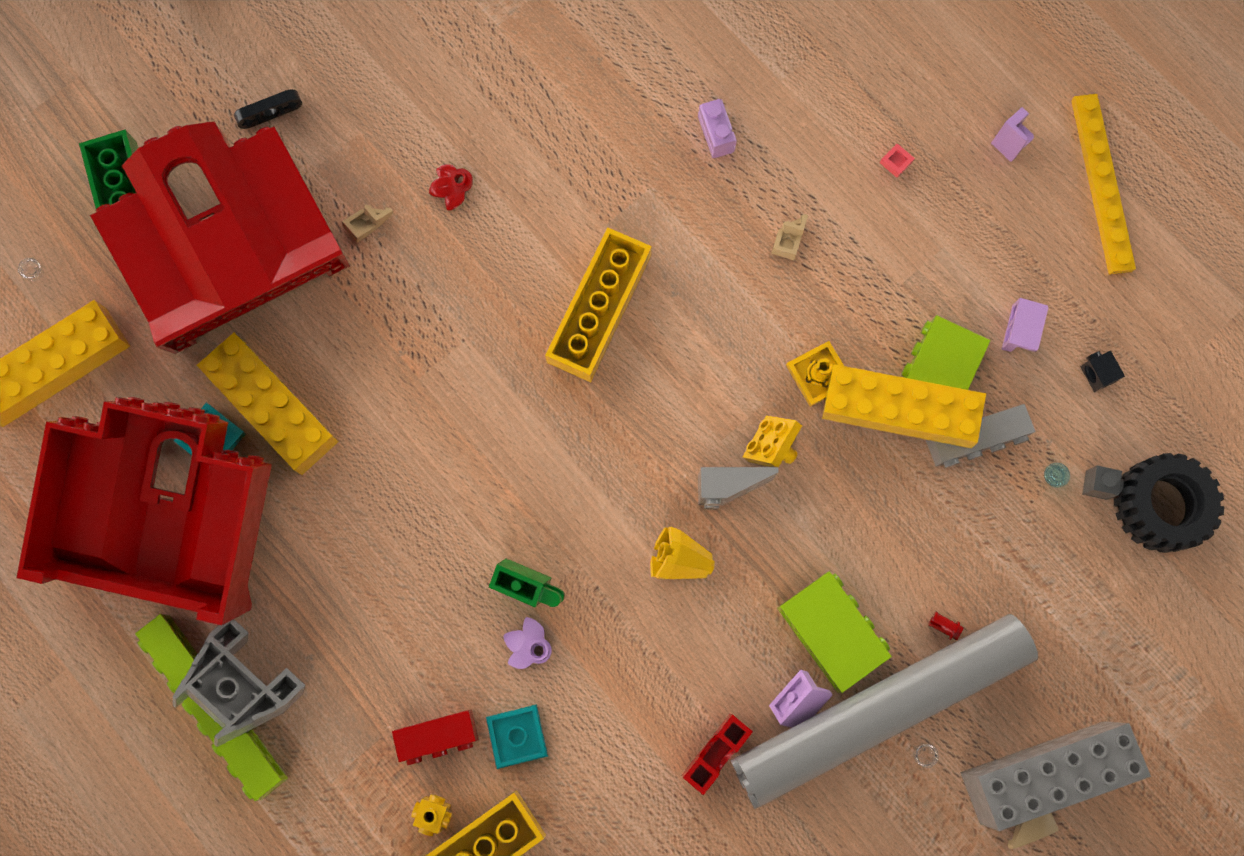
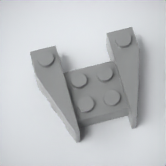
[173,619,305,747]

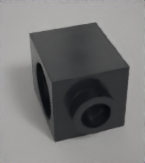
[1080,351,1125,392]

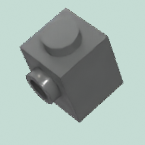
[1082,465,1124,500]

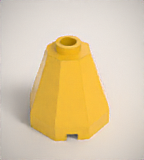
[650,527,715,579]

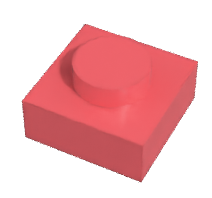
[880,144,915,178]

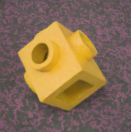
[411,794,452,836]

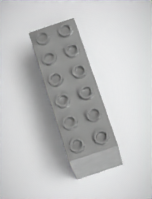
[960,721,1151,831]

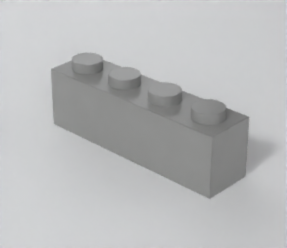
[925,404,1036,468]

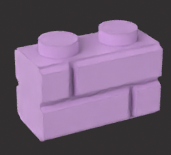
[698,99,737,158]

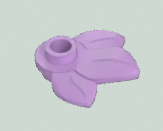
[503,617,552,669]

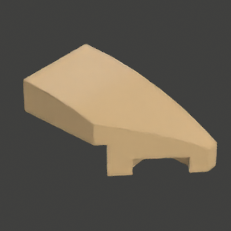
[342,205,393,243]
[771,214,808,260]
[1008,812,1059,849]

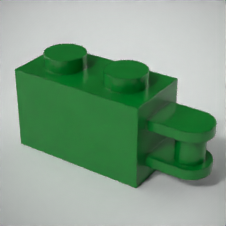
[488,558,565,607]

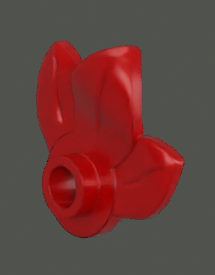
[429,164,473,211]

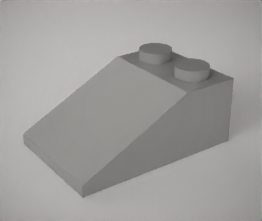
[698,467,778,510]

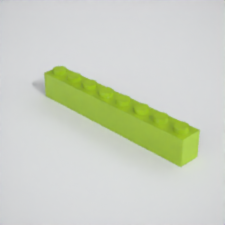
[135,614,288,801]

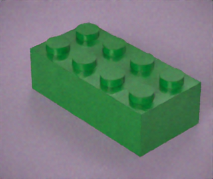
[79,129,138,209]

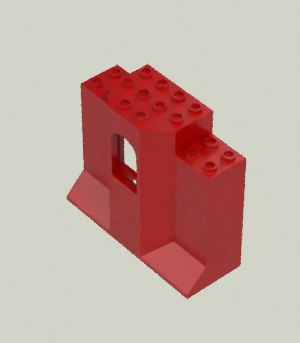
[90,121,350,354]
[16,397,272,626]

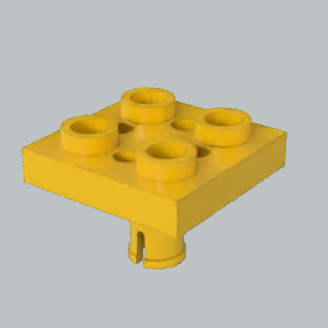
[786,341,844,407]
[742,416,802,468]

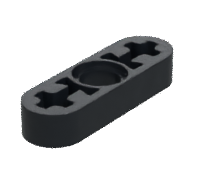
[234,89,302,129]

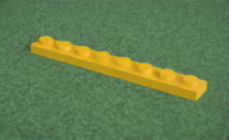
[1071,94,1136,275]

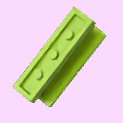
[901,315,991,390]
[777,571,892,693]

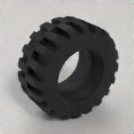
[1114,453,1225,553]

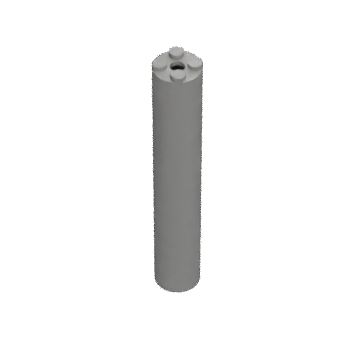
[730,614,1038,809]

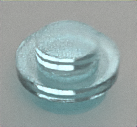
[1044,463,1070,488]

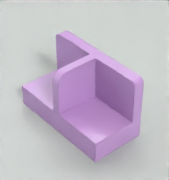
[991,107,1034,162]
[1002,298,1048,352]
[769,670,832,728]

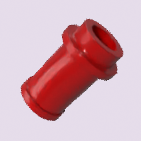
[928,611,964,641]

